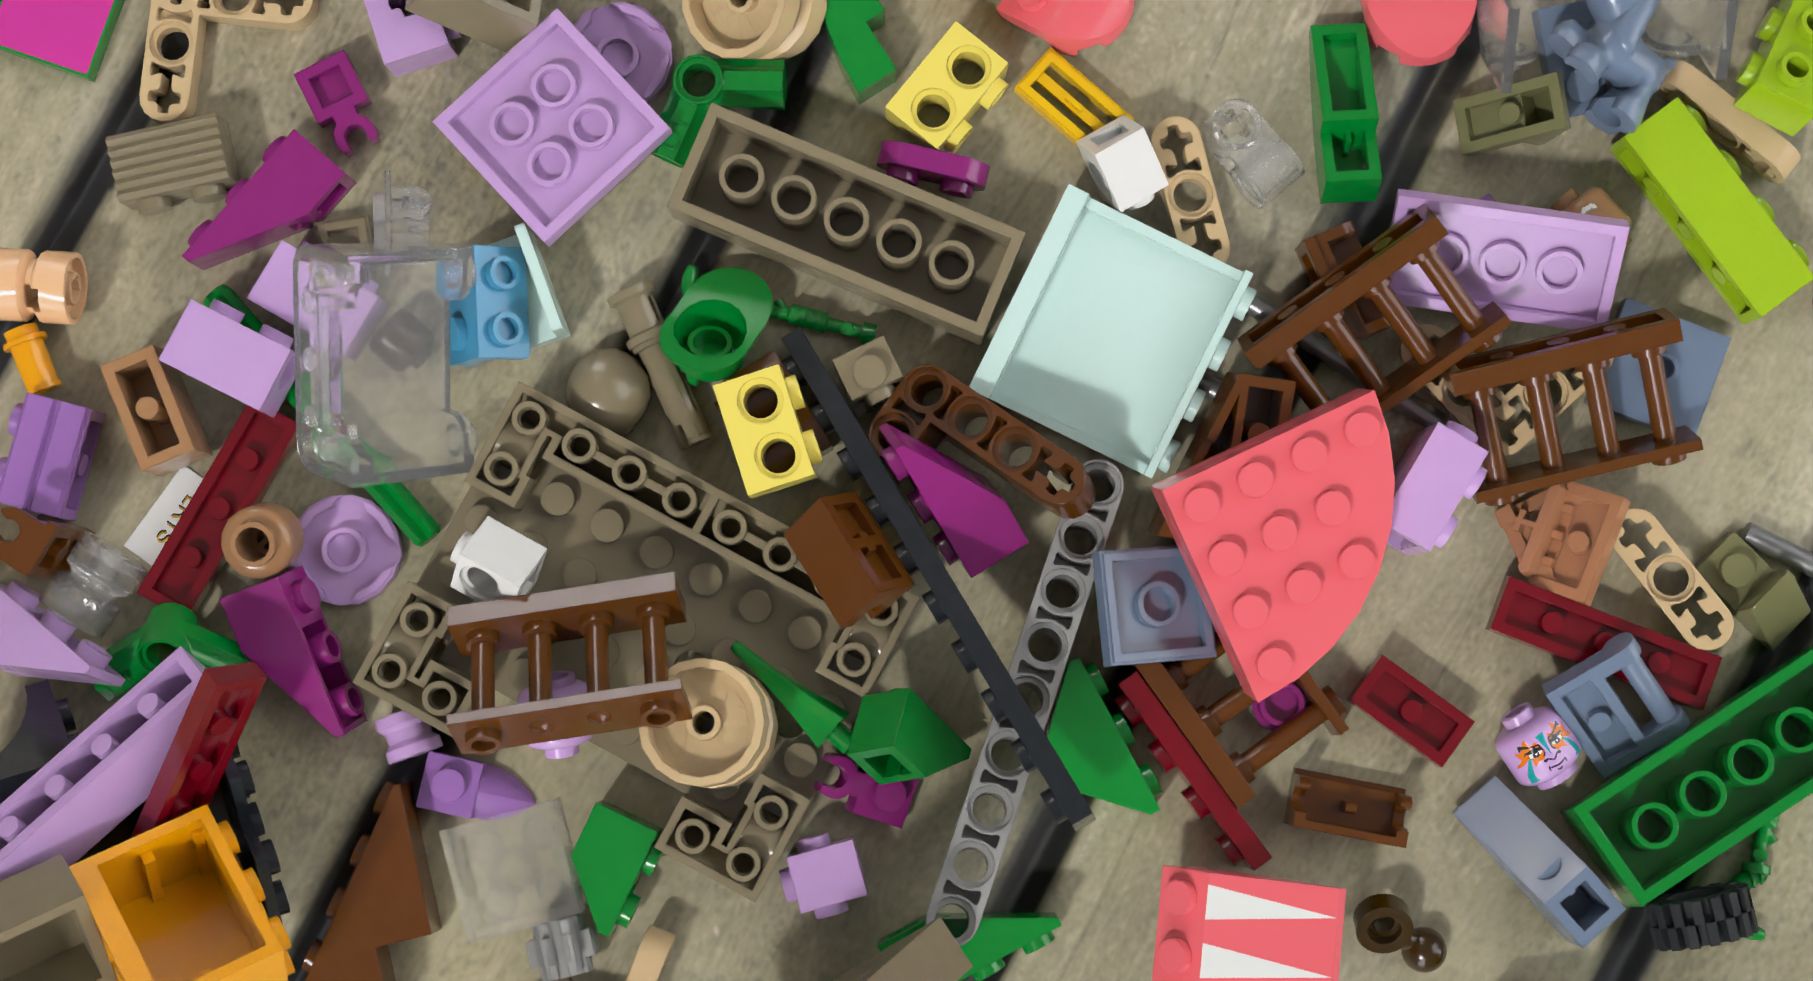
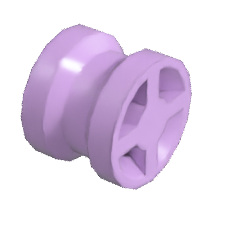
[374,710,443,765]

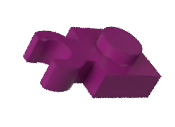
[293,50,381,158]
[813,752,919,829]

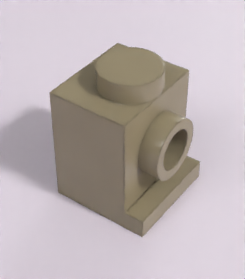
[832,336,903,417]

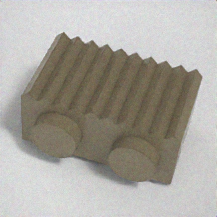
[105,112,240,216]

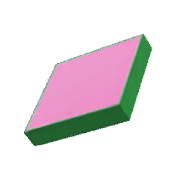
[0,0,125,82]

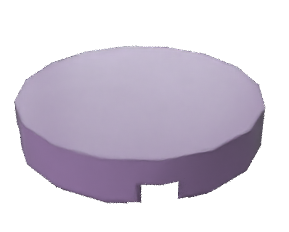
[573,2,674,105]
[291,495,404,606]

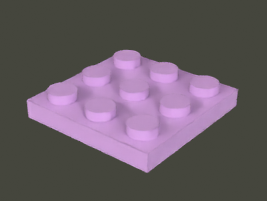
[432,8,673,247]

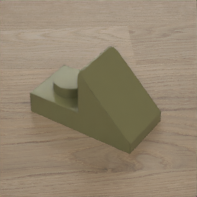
[1453,72,1571,156]
[1694,531,1811,651]

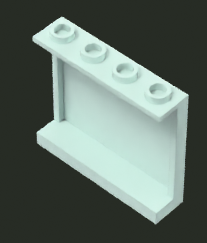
[969,184,1257,479]

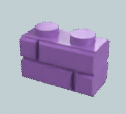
[0,392,106,521]

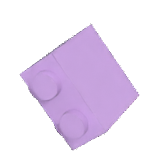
[1387,421,1488,556]

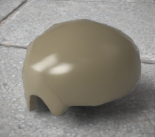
[565,348,651,436]

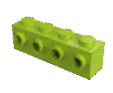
[1733,0,1813,137]
[1609,97,1813,325]

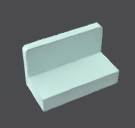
[487,222,571,351]

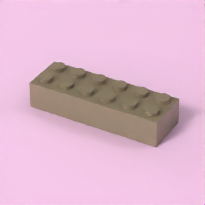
[667,103,1026,345]

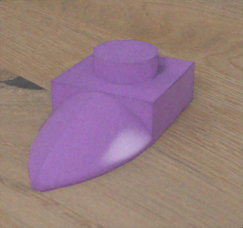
[416,750,536,819]

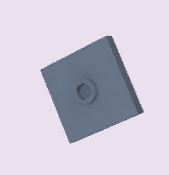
[1583,298,1731,434]
[1092,545,1217,667]

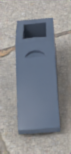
[1452,775,1626,948]

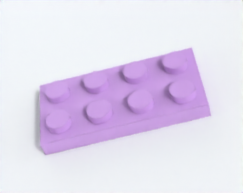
[1390,189,1630,329]

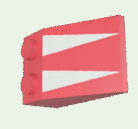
[1152,865,1346,981]

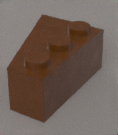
[1147,372,1296,538]

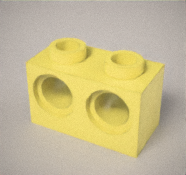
[885,21,1009,153]
[713,364,823,499]

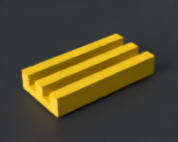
[1014,47,1134,147]

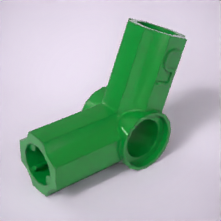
[651,54,787,168]
[94,603,252,701]

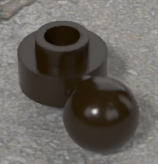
[1353,894,1447,973]

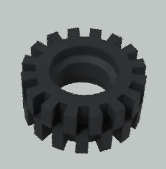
[1644,882,1759,951]

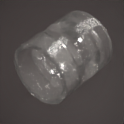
[39,531,148,638]

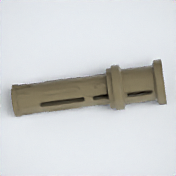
[607,280,714,451]

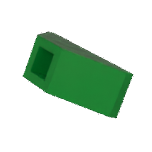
[1045,657,1163,815]

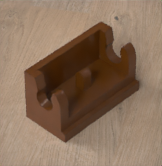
[1295,220,1392,342]
[783,491,915,629]
[0,507,95,581]
[1283,767,1413,848]

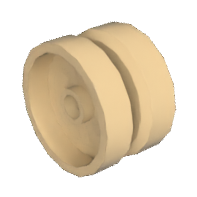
[682,0,827,60]
[638,658,779,789]

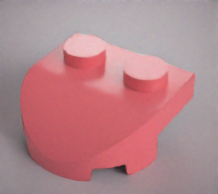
[996,0,1135,56]
[1360,0,1477,66]

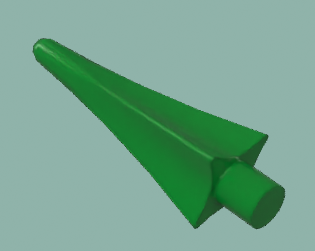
[731,641,853,754]

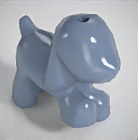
[1547,0,1677,134]

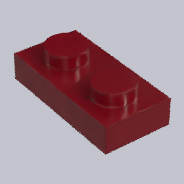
[1346,655,1475,767]

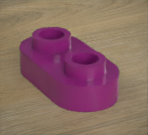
[877,141,990,199]

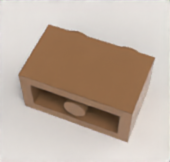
[99,344,213,477]

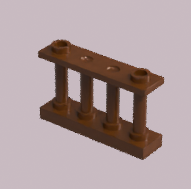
[1237,204,1513,415]
[1442,308,1703,506]
[446,571,693,755]
[1130,632,1349,809]

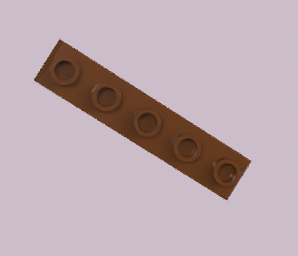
[302,781,442,981]

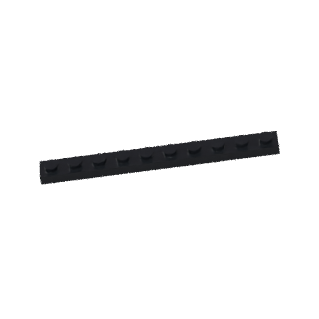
[781,327,1096,831]

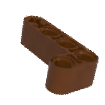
[868,364,1096,519]

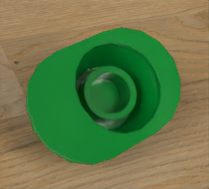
[659,267,773,387]

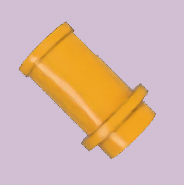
[3,322,63,395]

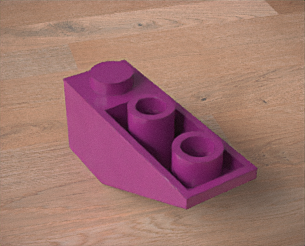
[182,129,356,270]
[879,423,1029,578]
[219,565,368,738]

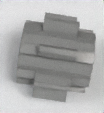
[525,913,599,981]

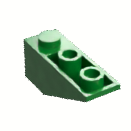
[877,912,1062,981]

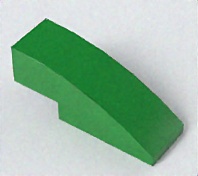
[824,0,896,105]
[1309,23,1382,204]

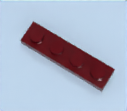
[136,405,305,614]
[1485,576,1722,710]
[130,661,267,839]
[1113,671,1273,871]

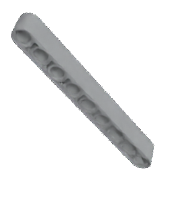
[925,459,1124,946]

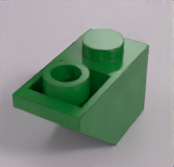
[847,687,972,785]
[571,800,663,937]

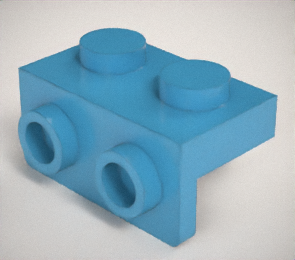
[441,245,530,367]

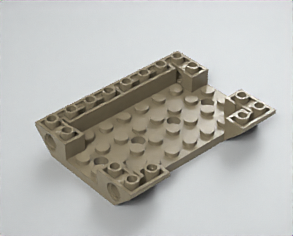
[352,381,920,903]

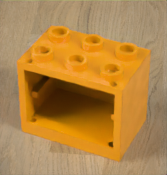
[69,804,295,981]

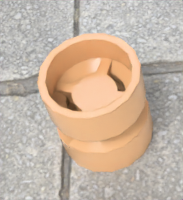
[0,247,88,325]

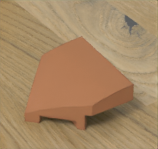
[1494,481,1631,607]

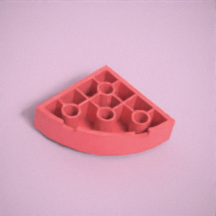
[1150,388,1395,703]

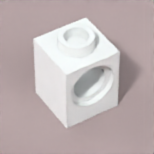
[1076,115,1169,212]
[450,516,547,602]

